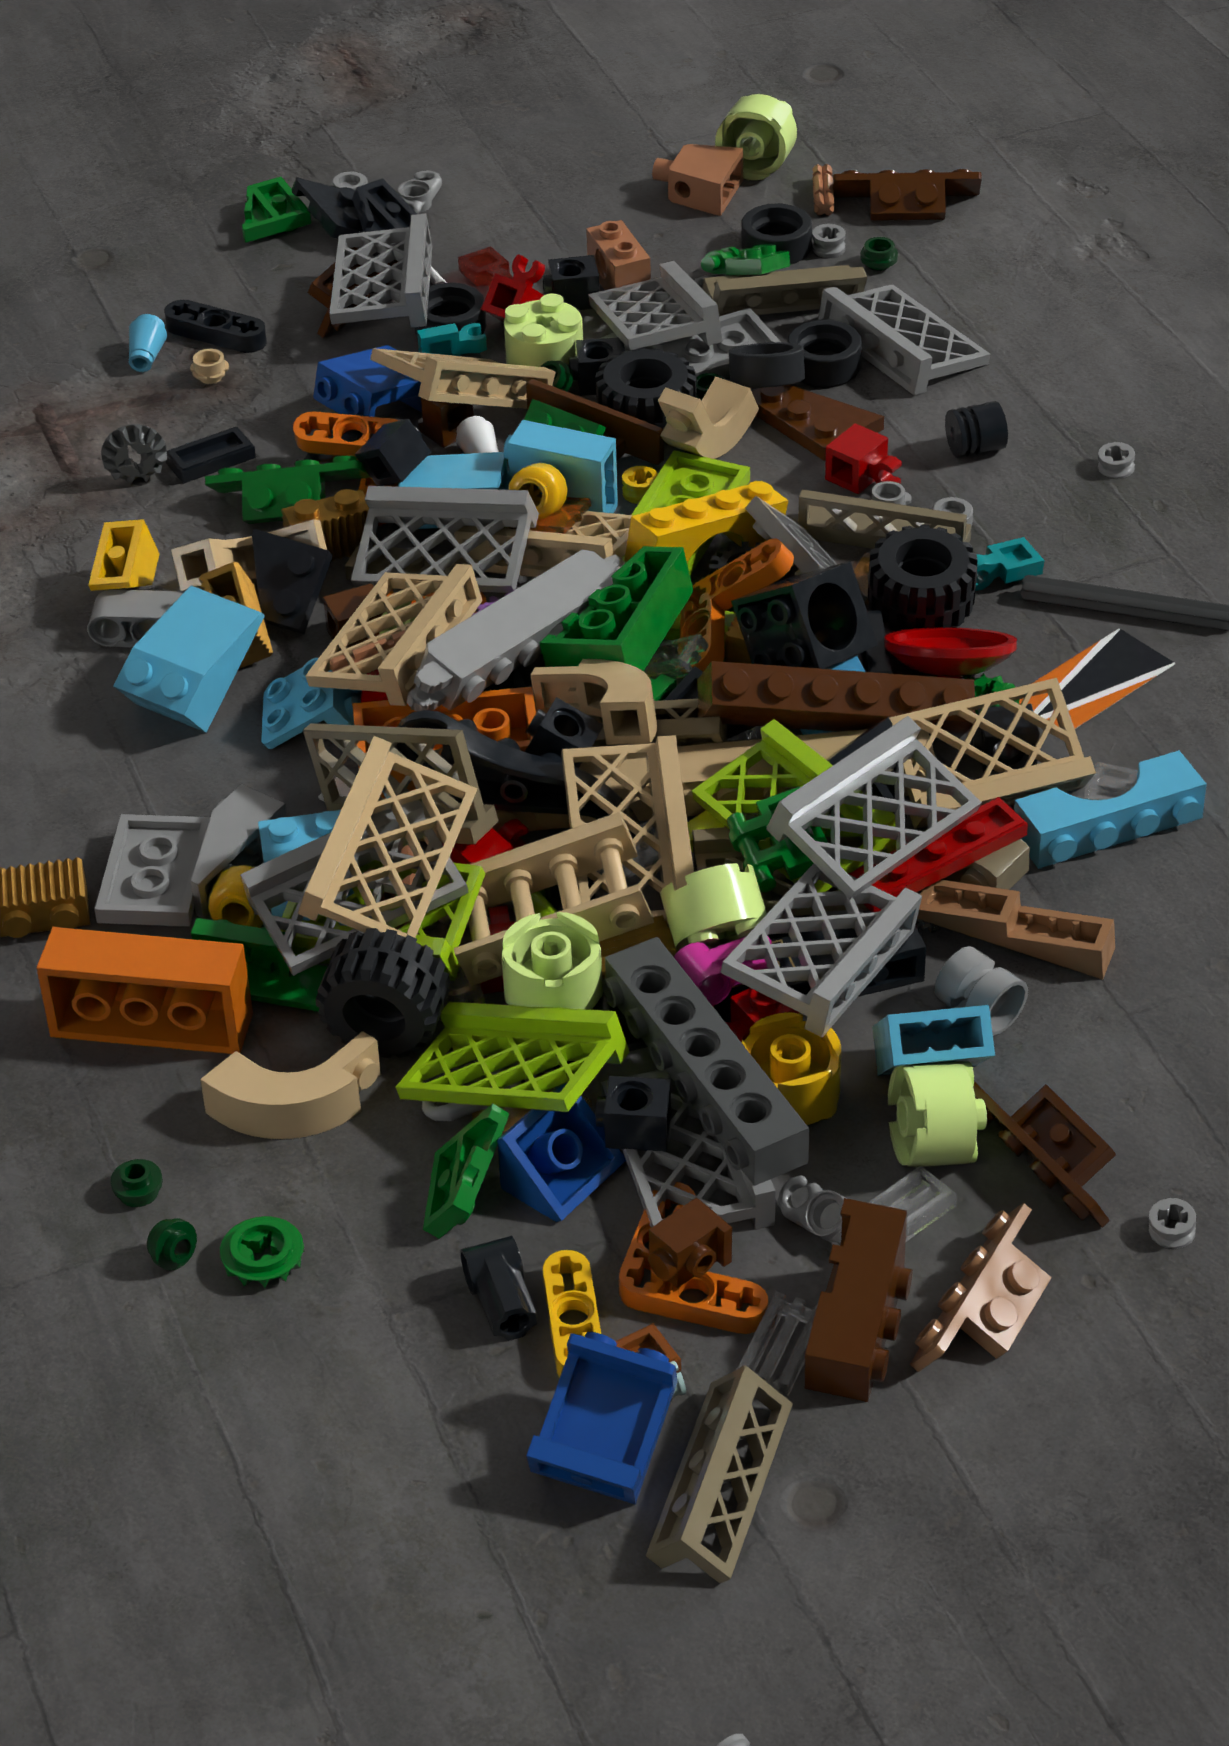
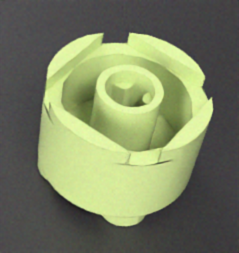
[715,94,797,180]
[504,294,583,367]
[660,863,767,951]
[502,912,603,1010]
[888,1061,987,1167]

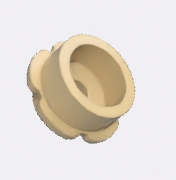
[190,349,229,384]

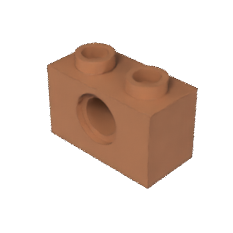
[586,220,651,290]

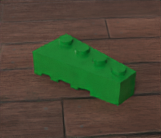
[539,546,693,671]

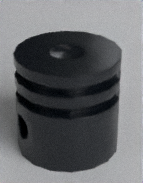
[945,401,1008,458]

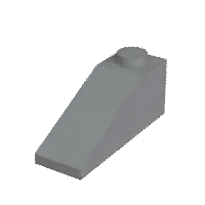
[191,784,287,918]

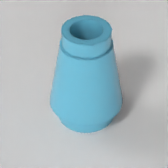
[128,314,167,372]

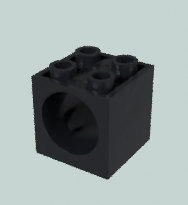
[731,561,878,669]

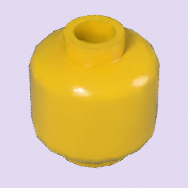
[508,463,568,520]
[208,865,271,928]

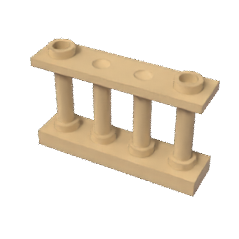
[442,812,654,986]

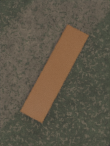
[917,880,1115,980]

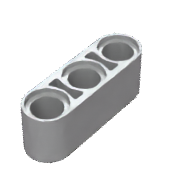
[87,590,185,647]

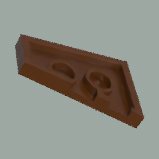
[752,385,884,461]

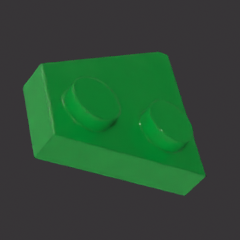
[242,177,311,242]
[423,1103,509,1239]

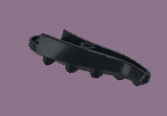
[394,710,640,839]

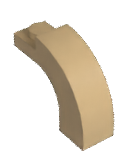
[658,376,759,459]
[171,519,327,591]
[531,659,657,745]
[200,1031,381,1139]

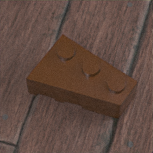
[804,1198,913,1402]

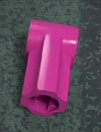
[674,936,777,1006]

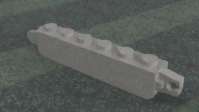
[406,550,625,711]

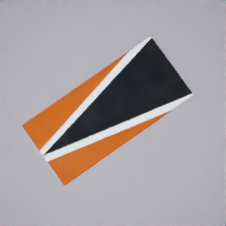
[1019,629,1175,729]

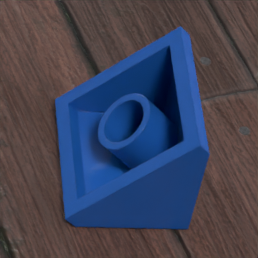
[497,1082,626,1222]

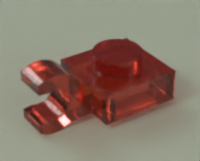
[458,246,512,287]

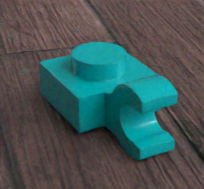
[417,323,487,356]
[975,537,1045,591]

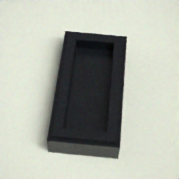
[166,427,256,484]

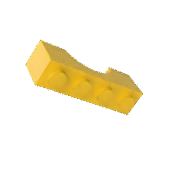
[624,481,789,563]

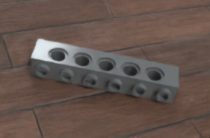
[602,937,809,1186]

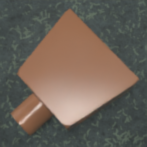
[652,144,743,216]

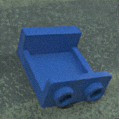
[313,345,422,417]
[526,1332,677,1505]

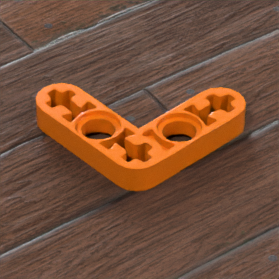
[293,411,400,526]
[679,538,794,673]
[619,1182,768,1334]

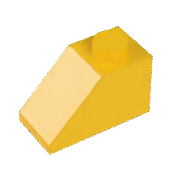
[88,519,160,591]

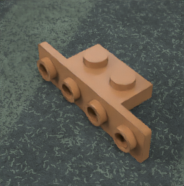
[910,1203,1052,1372]

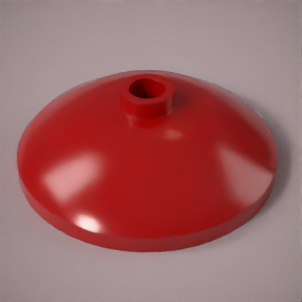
[884,628,1017,679]

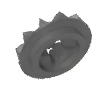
[101,424,167,485]

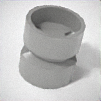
[934,946,1028,1036]

